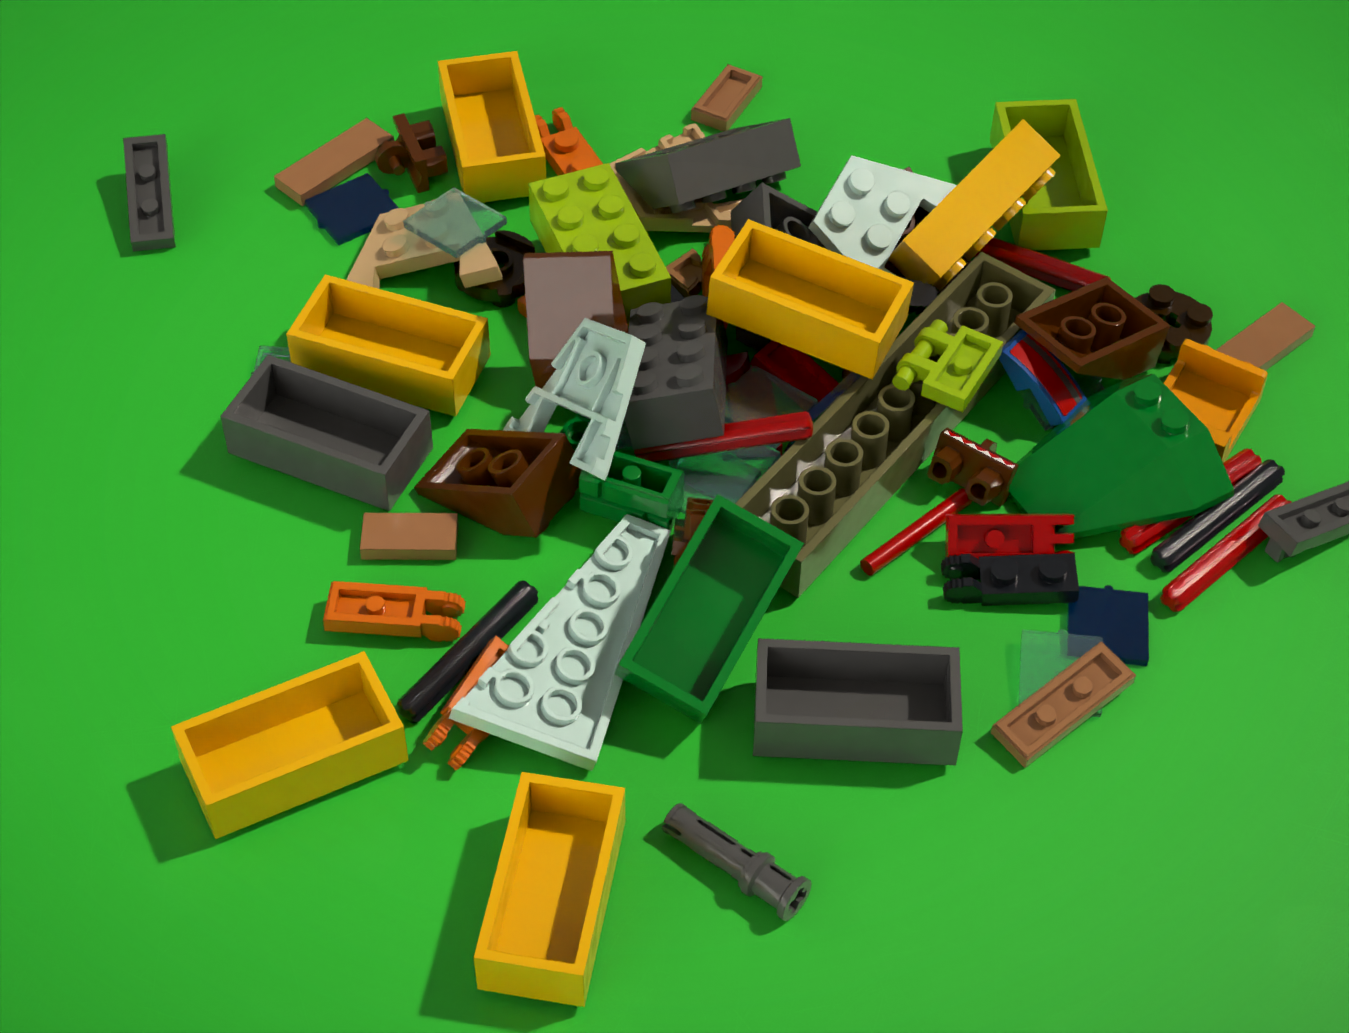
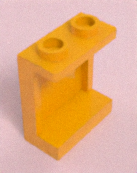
[1164,339,1268,463]

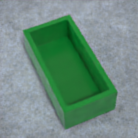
[614,494,804,724]

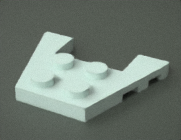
[808,155,957,317]
[503,318,646,481]

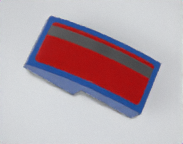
[999,330,1087,426]

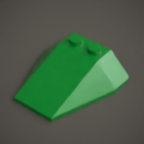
[1008,374,1234,539]

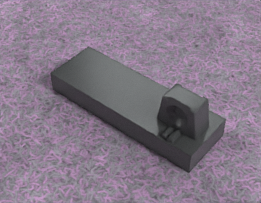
[123,134,176,252]
[1258,481,1349,563]

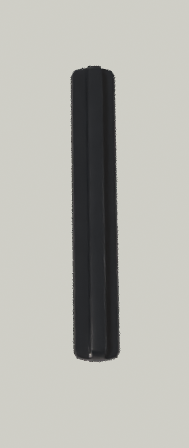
[1150,459,1285,573]
[397,580,538,723]

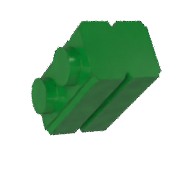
[579,451,684,530]

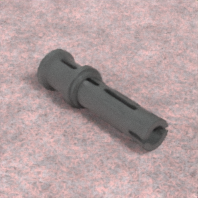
[662,803,812,921]

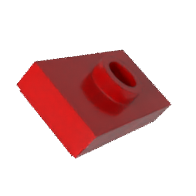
[750,340,846,422]

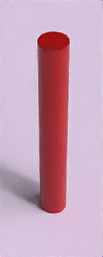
[860,488,972,576]

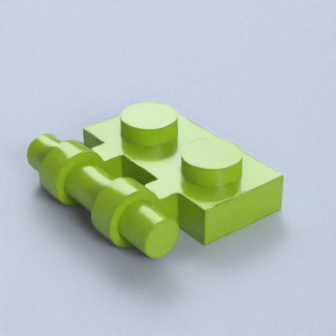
[892,319,1003,413]

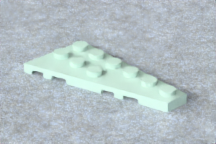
[448,514,671,771]

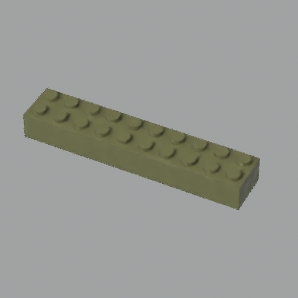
[735,252,1056,598]

